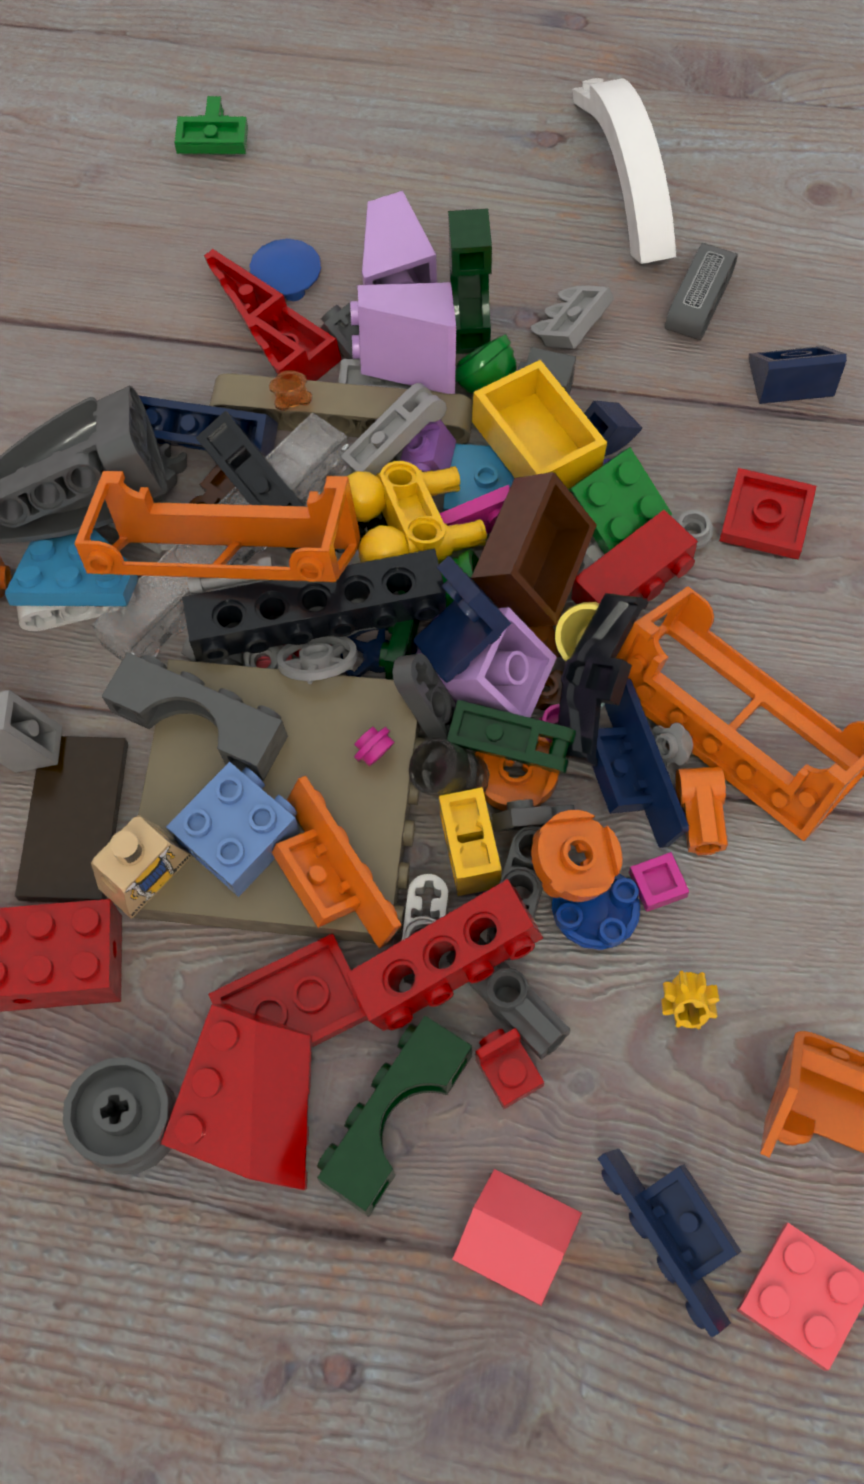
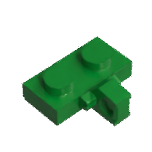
[174,96,248,154]

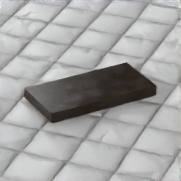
[15,736,128,903]

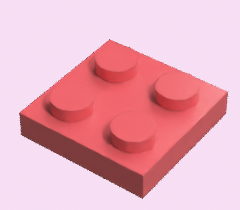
[736,1223,864,1371]

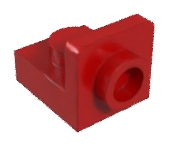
[475,1028,545,1109]

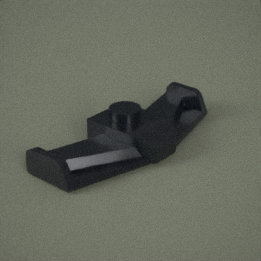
[558,593,649,767]

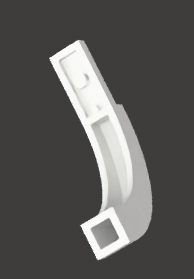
[572,78,676,264]

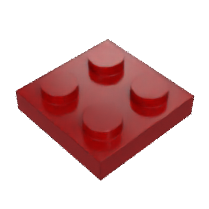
[719,468,817,560]

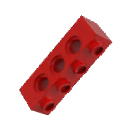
[346,879,543,1031]

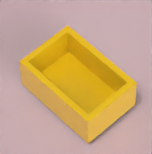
[472,360,607,489]

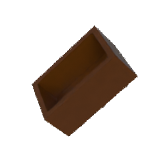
[471,472,597,627]

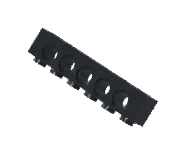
[182,549,446,662]

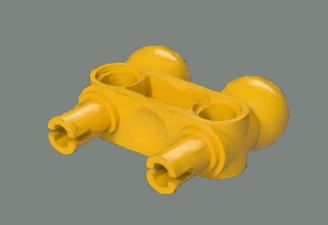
[347,461,487,564]

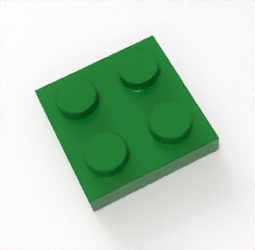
[568,447,673,555]

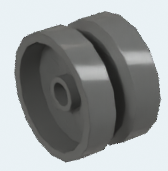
[63,1057,176,1175]

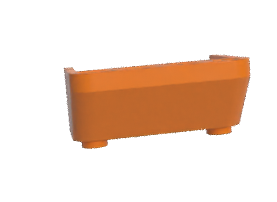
[760,1031,864,1158]

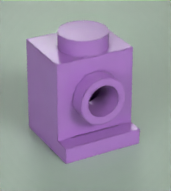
[400,420,456,472]

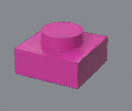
[629,852,690,912]

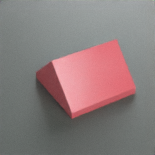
[452,1169,582,1306]

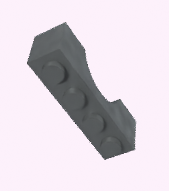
[101,652,288,781]

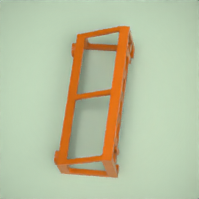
[74,471,361,582]
[616,586,864,841]

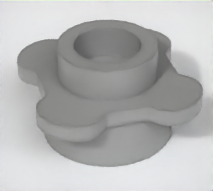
[651,723,693,767]

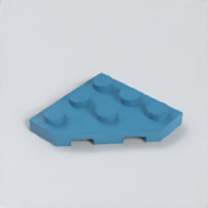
[5,529,138,606]

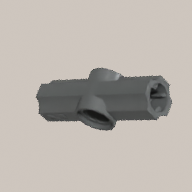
[446,937,570,1060]

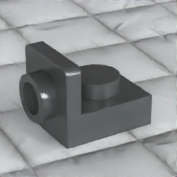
[321,303,359,359]

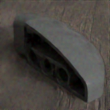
[0,386,168,544]

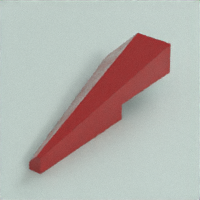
[204,249,342,381]

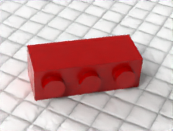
[571,510,698,604]

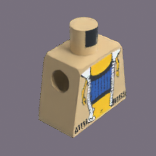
[91,815,192,919]

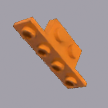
[271,776,402,949]

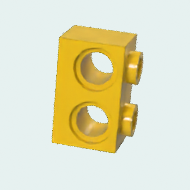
[439,787,502,896]

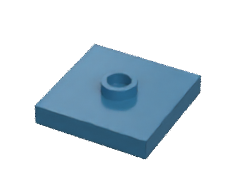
[443,444,514,512]

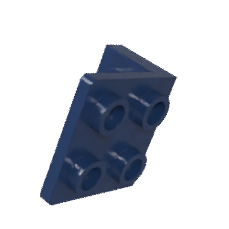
[414,556,512,683]

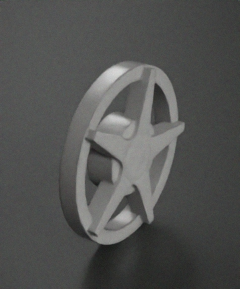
[276,636,358,684]

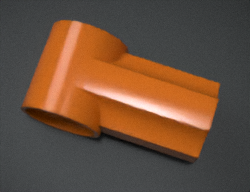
[675,767,728,855]

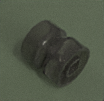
[409,738,489,799]

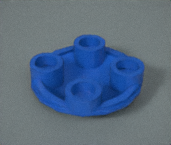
[249,239,321,301]
[551,864,641,950]

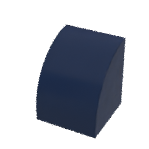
[584,400,642,456]

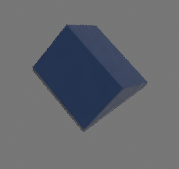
[749,346,847,404]

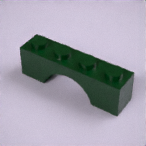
[448,208,492,354]
[317,1016,472,1217]

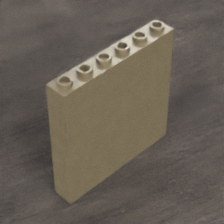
[133,659,425,946]

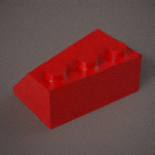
[160,1003,312,1190]

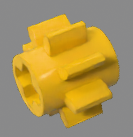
[661,970,720,1029]

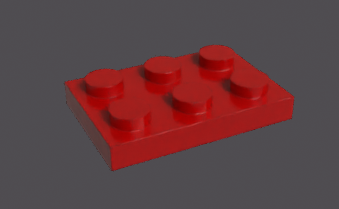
[208,933,368,1047]

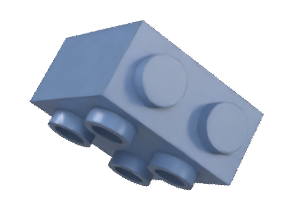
[166,762,301,897]

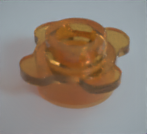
[269,371,312,411]

